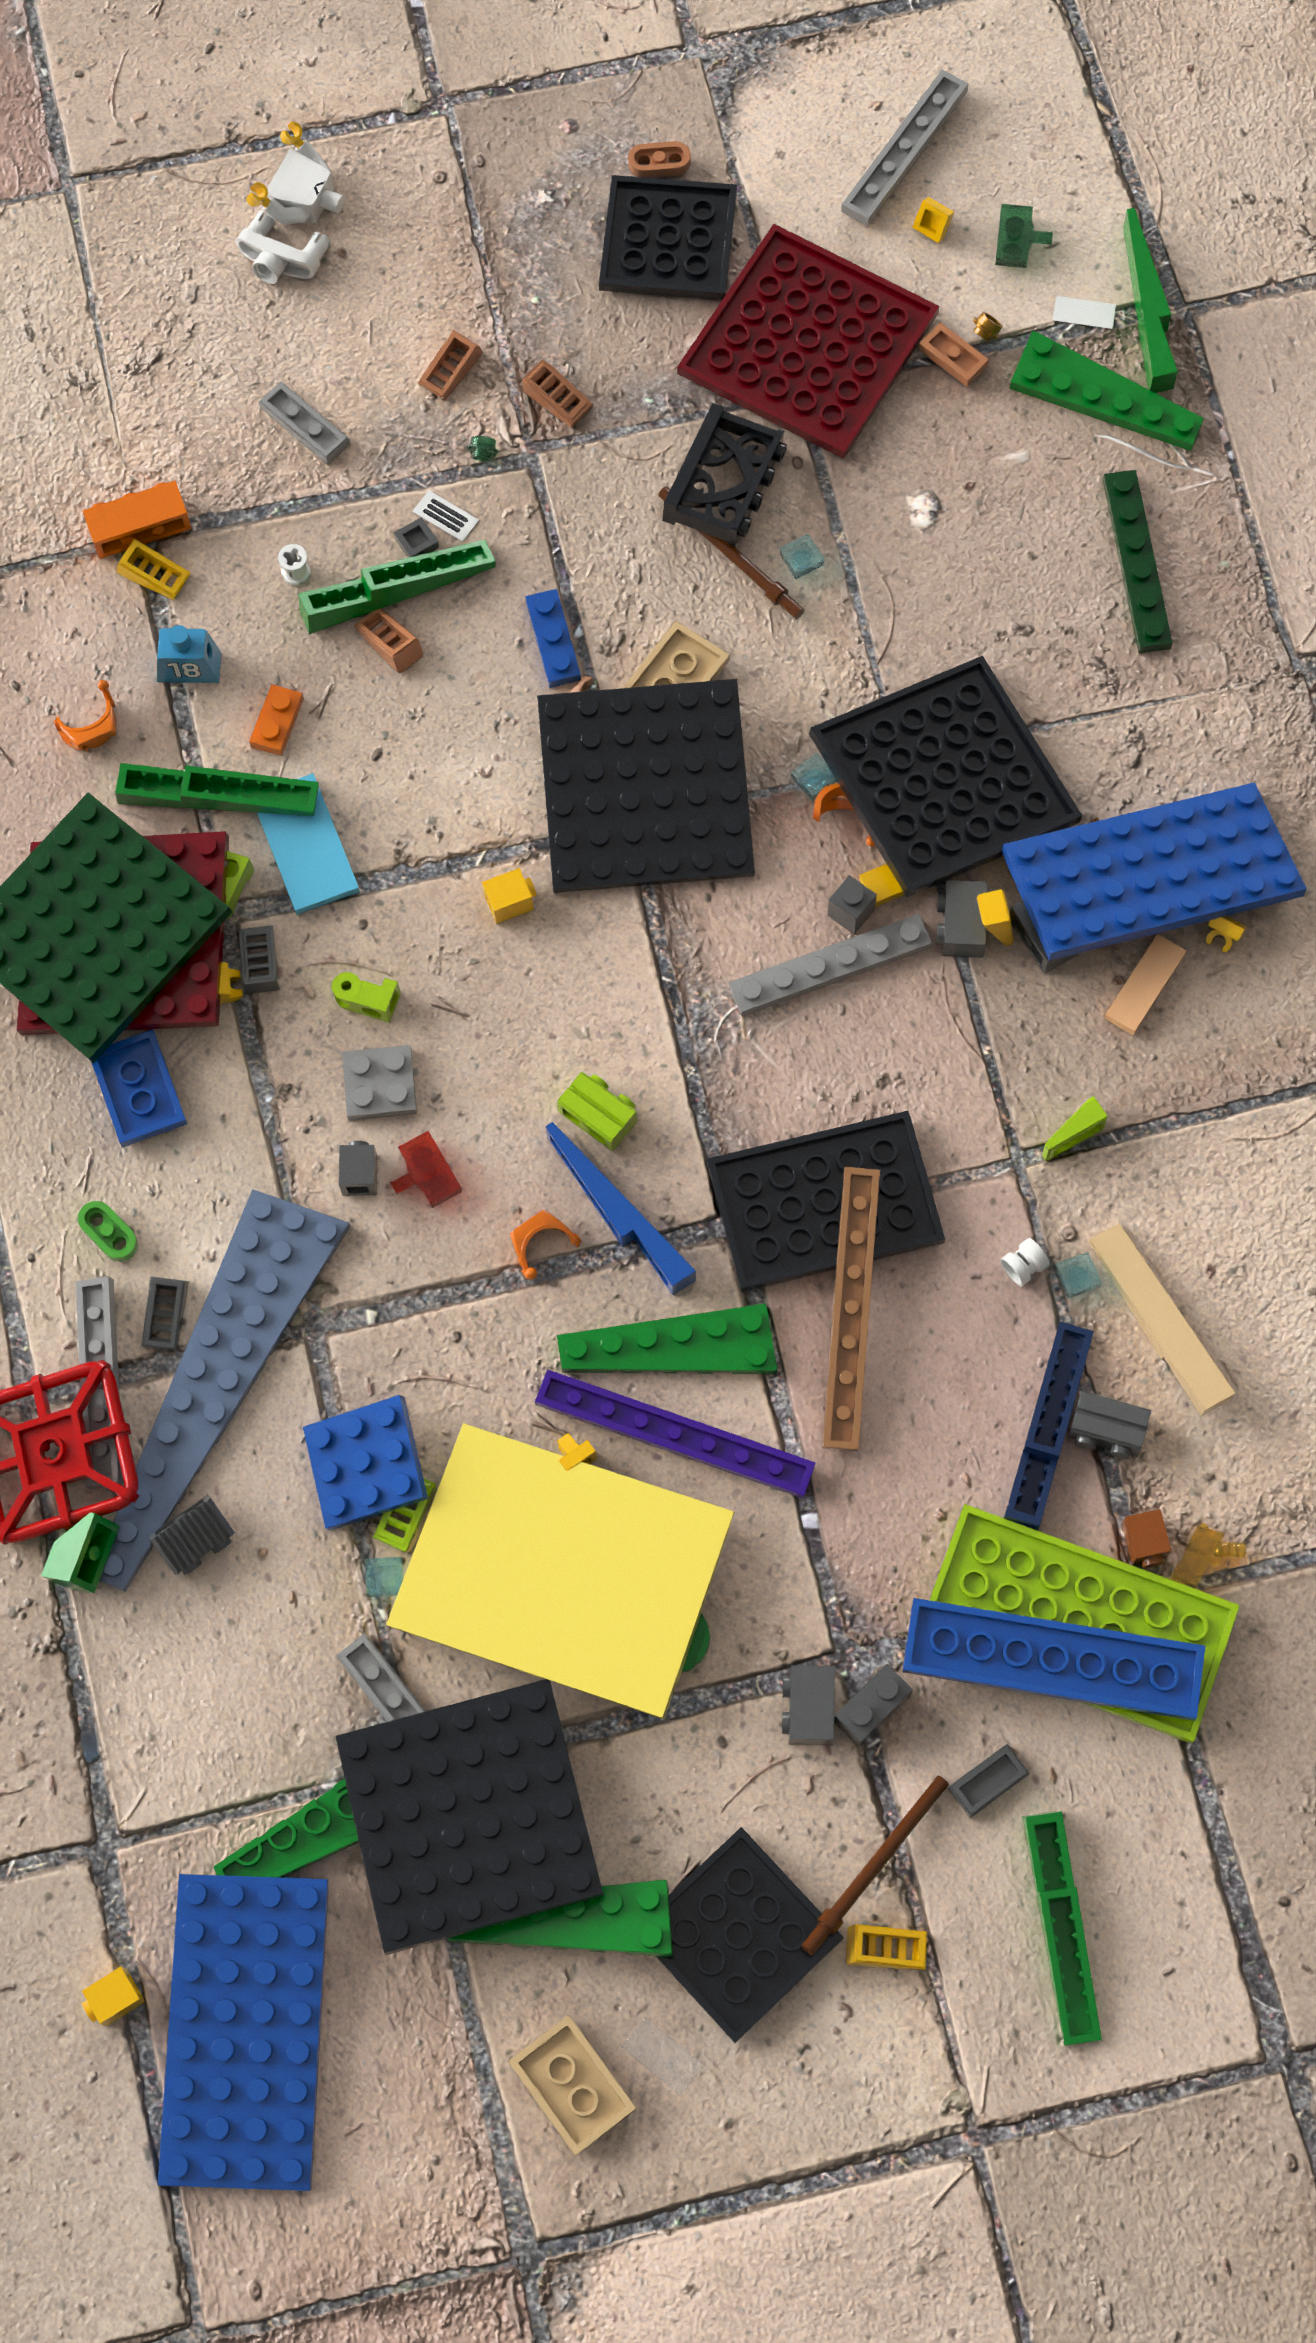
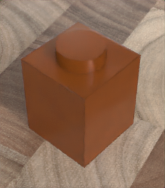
[1121,1509,1171,1568]

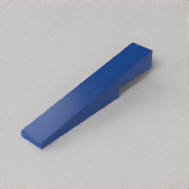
[545,1122,696,1295]

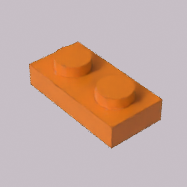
[249,684,304,756]

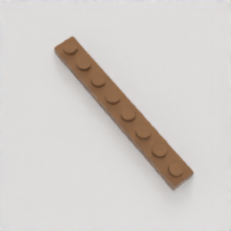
[822,1167,880,1451]

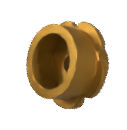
[973,311,1003,341]

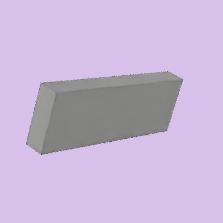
[259,382,350,465]
[336,1633,426,1722]

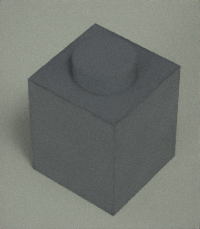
[827,875,877,935]
[339,1141,378,1196]

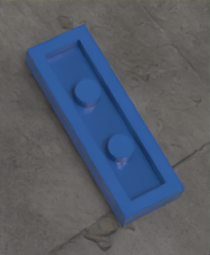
[525,589,581,688]

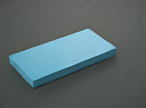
[257,773,360,915]

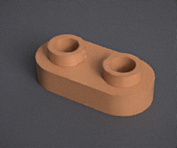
[628,141,691,178]

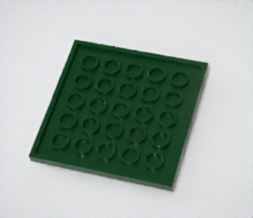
[0,792,232,1064]

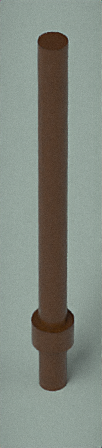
[658,486,805,619]
[801,1775,949,1956]

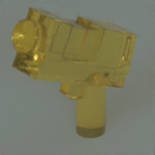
[1170,1523,1246,1588]

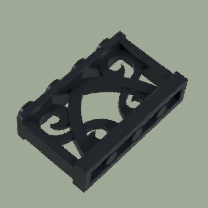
[662,403,787,547]

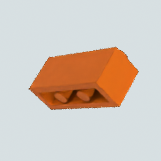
[82,480,192,559]

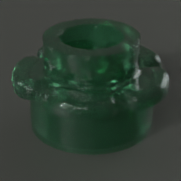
[466,436,498,461]

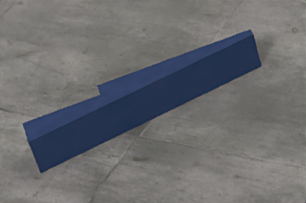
[1004,1321,1094,1531]

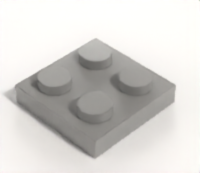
[342,1045,417,1121]

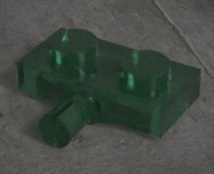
[995,204,1053,268]

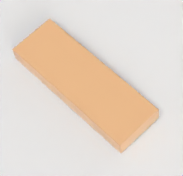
[1104,934,1187,1036]

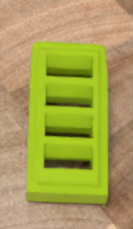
[1042,1096,1108,1161]
[373,1478,437,1553]

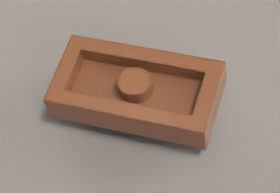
[919,322,989,387]

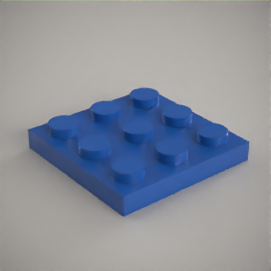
[303,1395,428,1530]

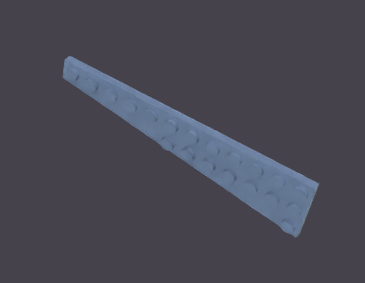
[99,1189,351,1592]

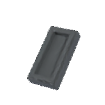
[948,1744,1030,1818]

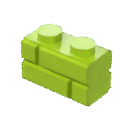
[557,1072,637,1151]

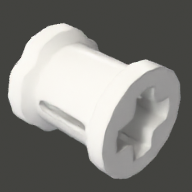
[278,544,311,586]

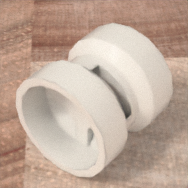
[1000,1238,1050,1287]

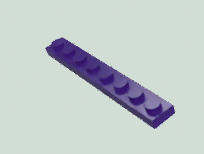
[535,1369,816,1499]

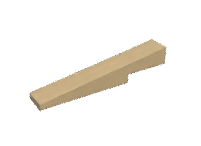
[1089,1223,1235,1417]

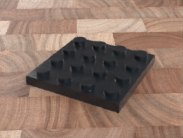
[599,175,737,300]
[655,1827,844,2044]

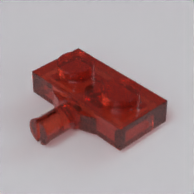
[390,1131,462,1208]

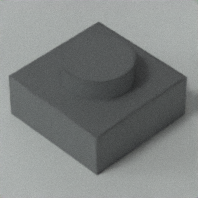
[394,517,439,558]

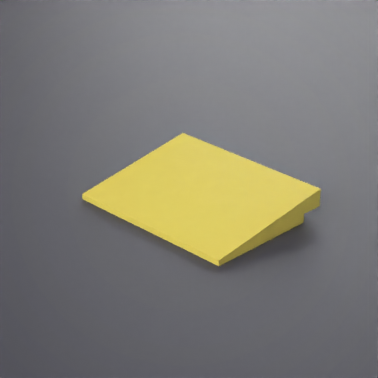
[386,1423,735,1720]

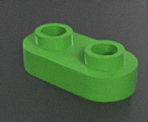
[78,1201,138,1262]

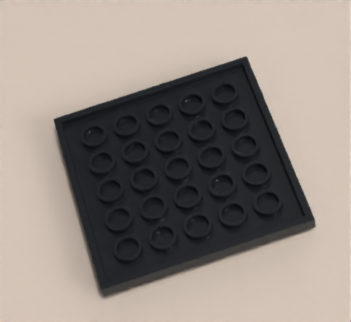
[809,656,1083,898]
[537,679,755,893]
[335,1679,604,1955]

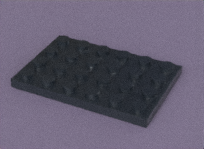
[707,1110,945,1292]

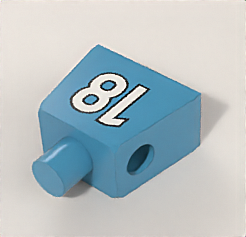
[157,625,222,683]

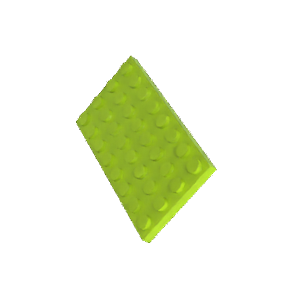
[929,1504,1240,1744]

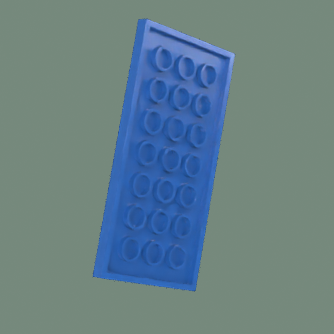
[1002,782,1307,961]
[158,1874,329,2191]

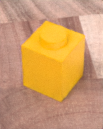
[482,868,537,924]
[82,1967,145,2026]

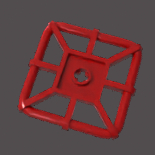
[0,1360,140,1545]

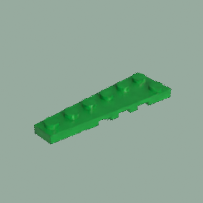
[1009,330,1204,451]
[557,1303,777,1374]
[213,1778,359,1878]
[447,1880,673,1957]

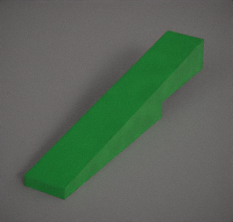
[1123,208,1178,393]
[298,540,496,634]
[115,763,319,816]
[1022,1811,1102,2046]

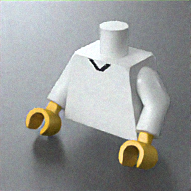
[246,121,345,225]

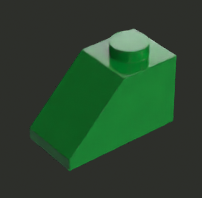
[41,1512,119,1593]

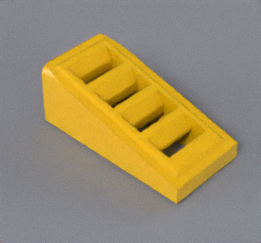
[116,539,191,600]
[977,889,1014,946]
[846,1924,927,1970]

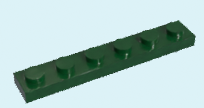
[1102,470,1172,654]

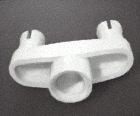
[236,211,331,284]

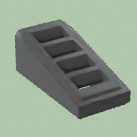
[239,925,280,994]
[141,1276,189,1351]

